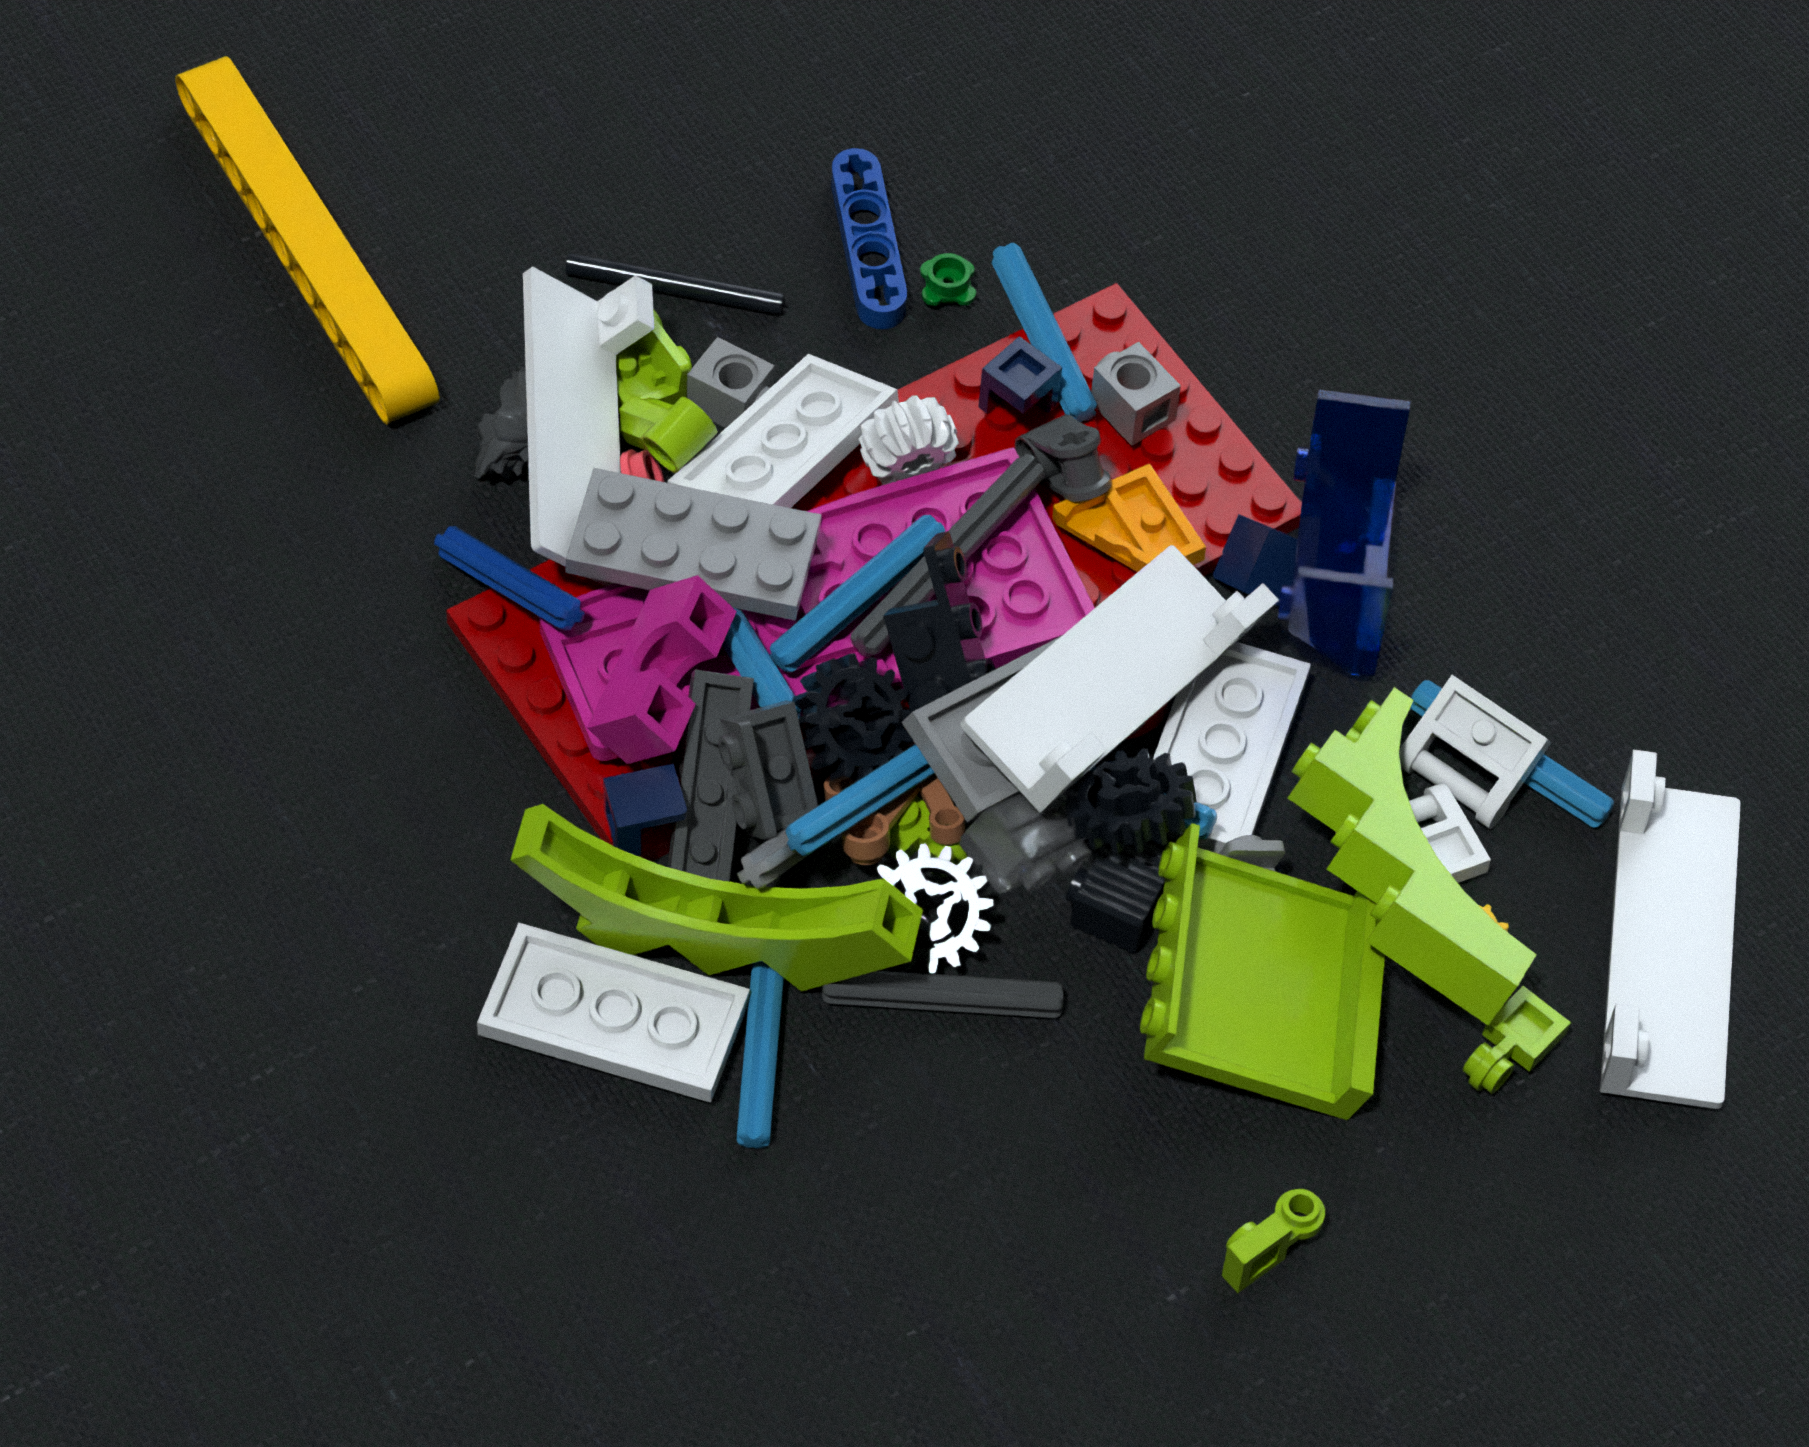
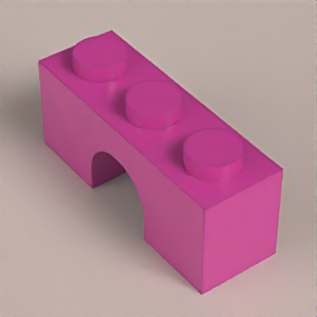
[587,575,737,764]

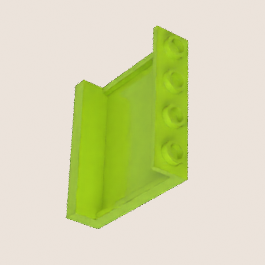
[1140,823,1385,1120]

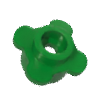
[920,253,976,306]

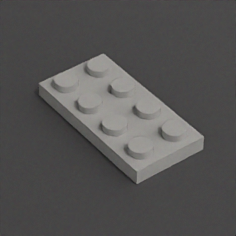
[565,468,822,621]
[901,636,1145,823]

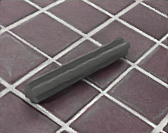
[822,971,1063,1018]

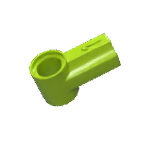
[619,396,718,473]

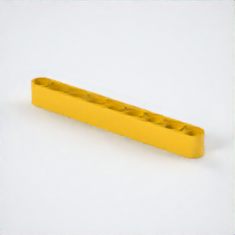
[176,56,439,425]

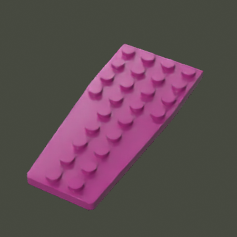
[539,447,1095,761]

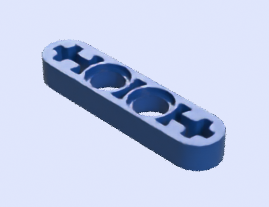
[831,148,907,329]

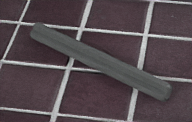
[850,454,1045,658]

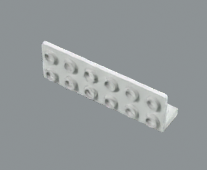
[523,267,654,586]
[960,545,1279,813]
[1600,749,1740,1109]

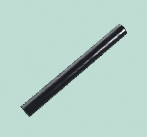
[565,253,785,315]

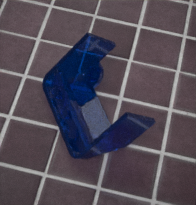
[1277,390,1411,678]

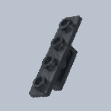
[883,531,996,711]

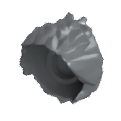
[474,366,529,480]

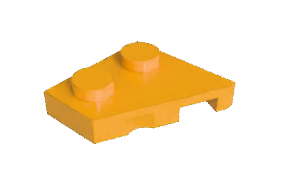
[1052,463,1206,572]

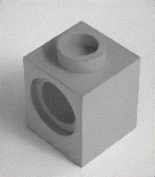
[687,337,775,428]
[1091,342,1181,446]

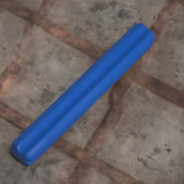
[434,526,585,631]

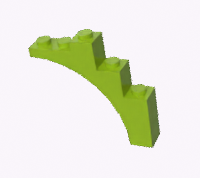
[1287,687,1536,1025]
[511,804,923,991]

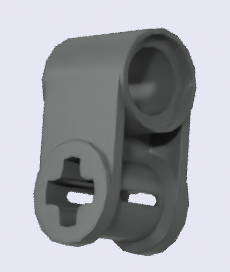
[1014,414,1112,501]

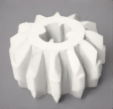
[859,395,959,485]

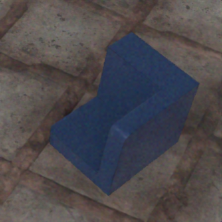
[978,336,1062,414]
[1213,514,1312,607]
[603,764,687,856]

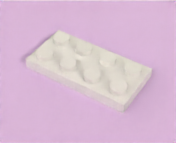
[668,354,899,508]
[1153,642,1311,854]
[477,923,750,1103]

